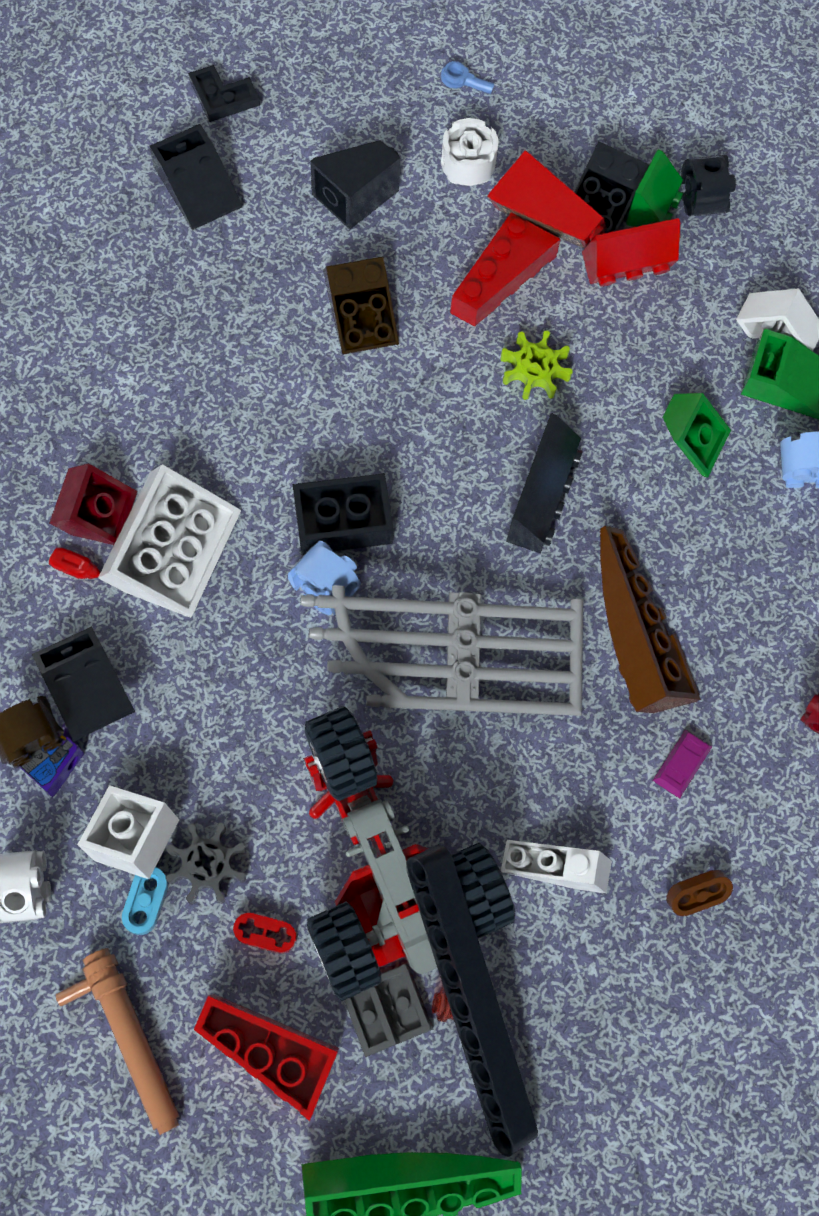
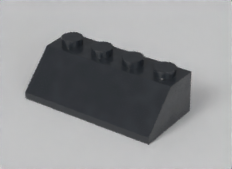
[506,413,583,554]

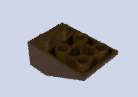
[323,256,399,355]

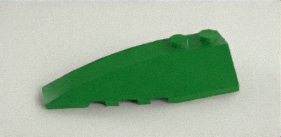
[301,1152,522,1216]

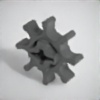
[166,823,246,905]

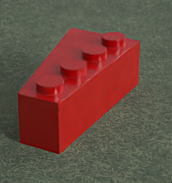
[194,994,340,1121]

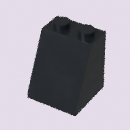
[310,140,400,229]

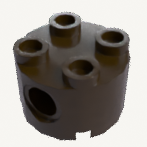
[0,696,64,768]

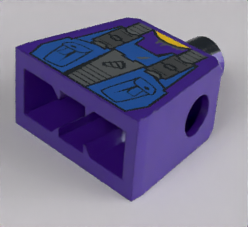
[20,723,84,798]

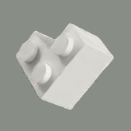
[736,288,819,351]

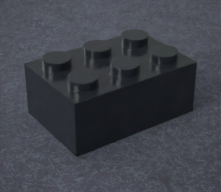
[292,473,394,555]

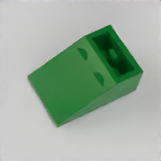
[741,328,819,419]

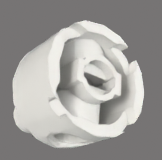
[441,118,499,186]
[0,850,51,924]

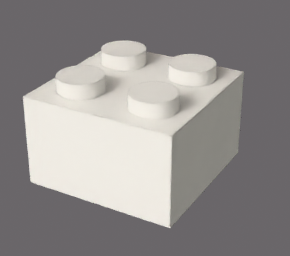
[77,785,179,879]

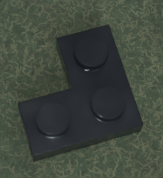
[188,65,260,122]

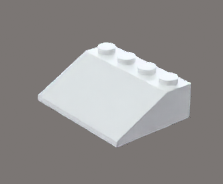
[98,464,241,618]

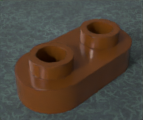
[666,870,733,916]

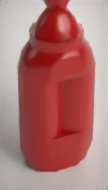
[49,547,101,579]

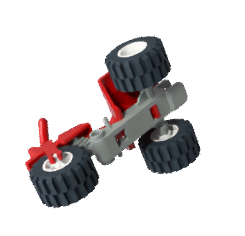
[303,706,515,1001]

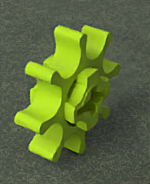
[500,330,573,400]

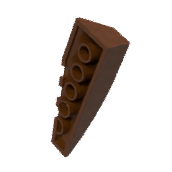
[600,526,701,713]

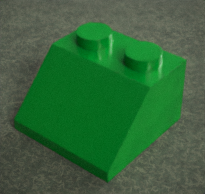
[626,149,684,227]

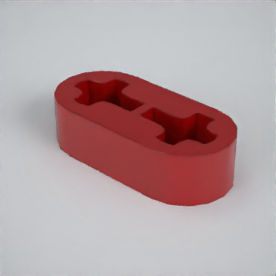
[233,913,297,954]

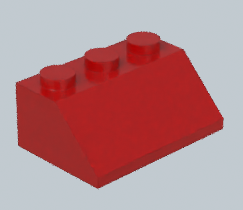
[582,218,680,287]

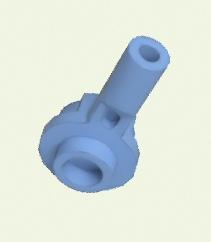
[441,61,494,94]

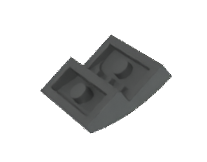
[344,964,433,1057]

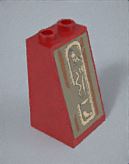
[487,150,607,249]

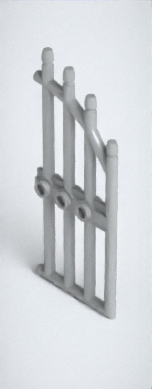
[300,585,583,716]

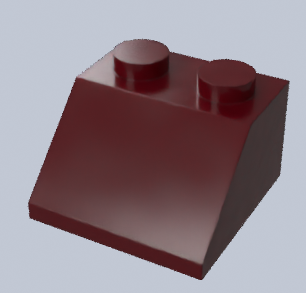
[49,463,138,545]

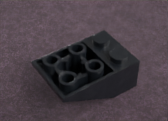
[149,124,242,230]
[574,141,650,233]
[32,626,135,741]

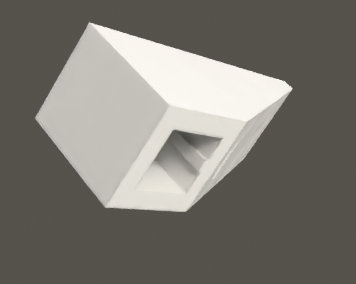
[501,840,612,893]

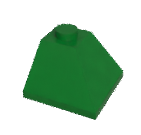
[662,393,731,478]

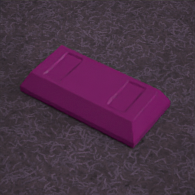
[652,729,712,799]

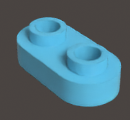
[122,867,168,935]

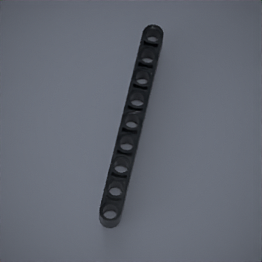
[406,844,538,1157]

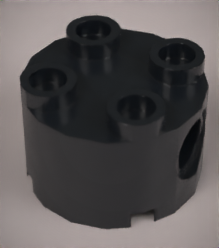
[681,155,736,216]

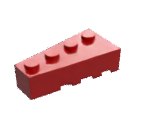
[450,212,561,327]

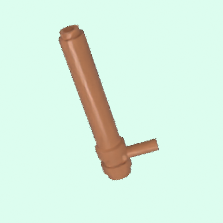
[56,948,180,1135]

